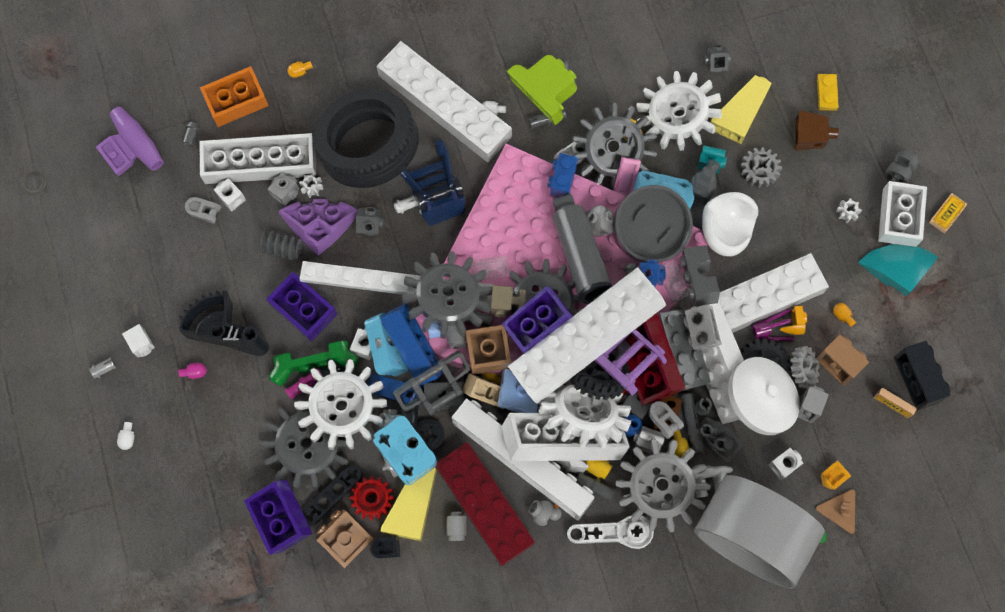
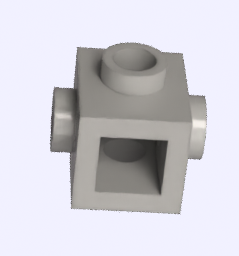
[268,172,299,206]
[586,205,614,237]

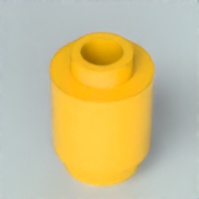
[583,460,613,480]

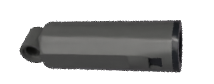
[552,194,612,304]

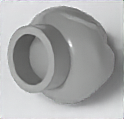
[528,500,562,526]

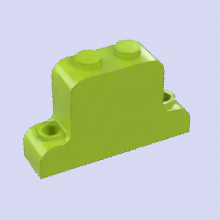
[507,55,577,125]

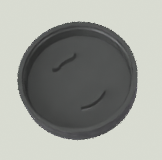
[613,185,693,263]

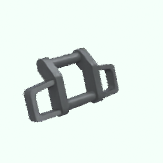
[393,350,470,416]

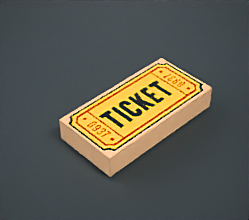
[929,193,967,233]
[873,388,917,418]

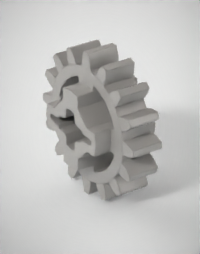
[740,147,782,188]
[791,346,820,389]

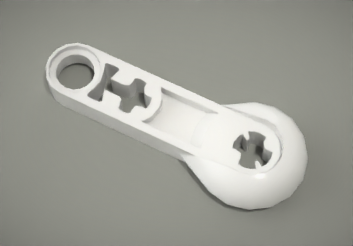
[567,515,654,549]

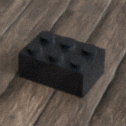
[894,340,951,411]

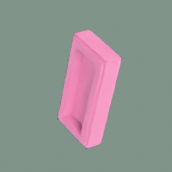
[614,157,641,196]

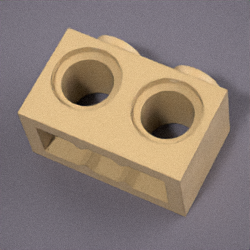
[462,373,504,409]

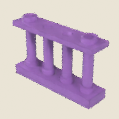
[595,329,667,396]

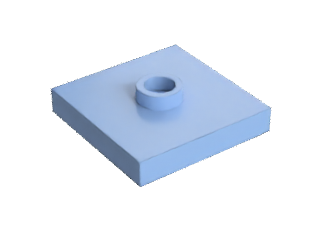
[498,369,538,413]

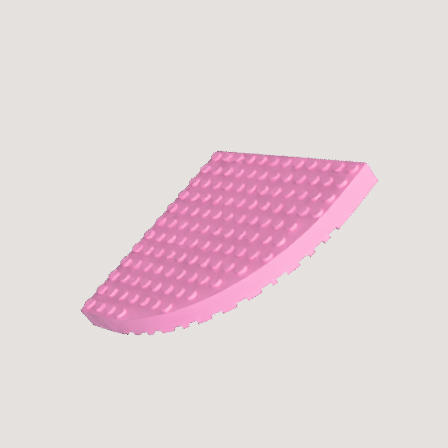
[415,144,708,377]

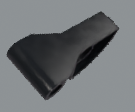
[179,290,269,356]

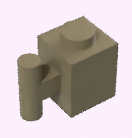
[491,286,527,317]

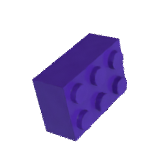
[266,272,338,342]
[502,286,573,354]
[244,480,313,555]

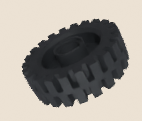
[740,339,793,377]
[570,353,630,400]

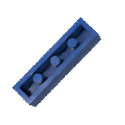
[380,303,442,386]

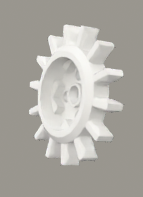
[637,71,722,151]
[294,359,387,450]
[539,379,631,449]

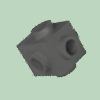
[703,44,731,72]
[356,207,384,236]

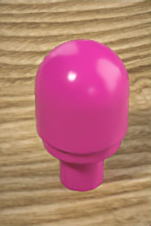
[178,363,207,379]

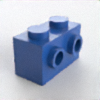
[547,153,578,198]

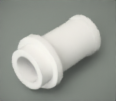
[393,195,418,214]

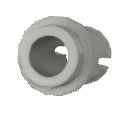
[89,358,116,379]

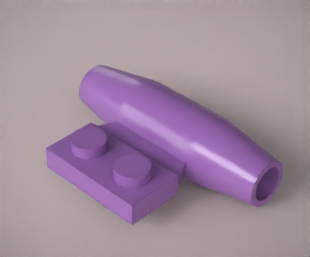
[96,107,164,176]

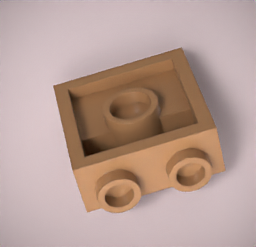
[315,509,373,568]

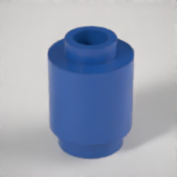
[625,415,642,438]

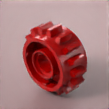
[350,476,394,521]

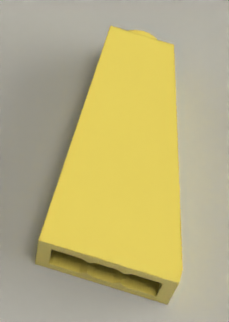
[710,75,772,144]
[381,468,437,541]

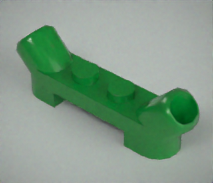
[269,341,359,386]

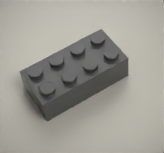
[658,307,711,391]

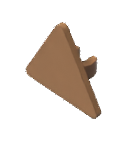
[816,490,855,534]

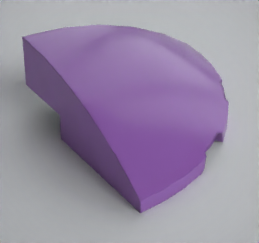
[279,199,358,256]

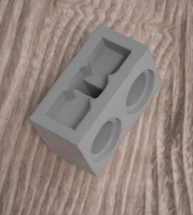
[684,305,722,351]

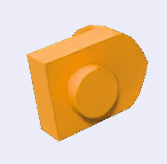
[780,306,807,335]
[820,460,851,490]

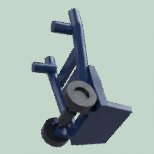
[400,140,465,226]

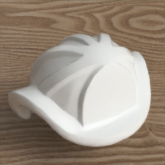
[702,192,758,256]

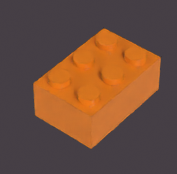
[200,66,269,127]

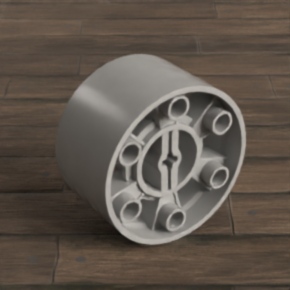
[694,475,825,589]

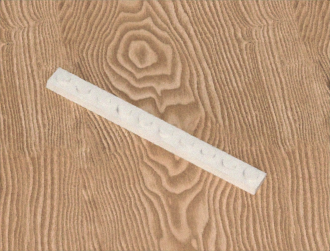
[300,261,495,304]

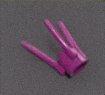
[753,308,796,341]

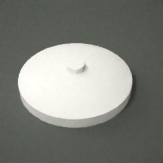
[728,357,800,435]

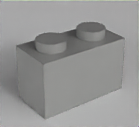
[797,386,829,424]

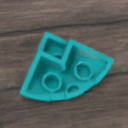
[858,244,938,297]

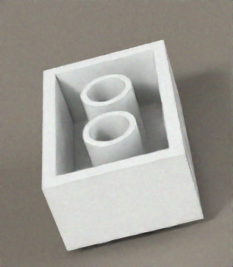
[878,181,927,247]

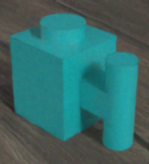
[697,145,727,174]

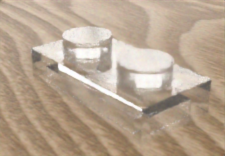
[470,255,510,280]
[662,260,689,303]

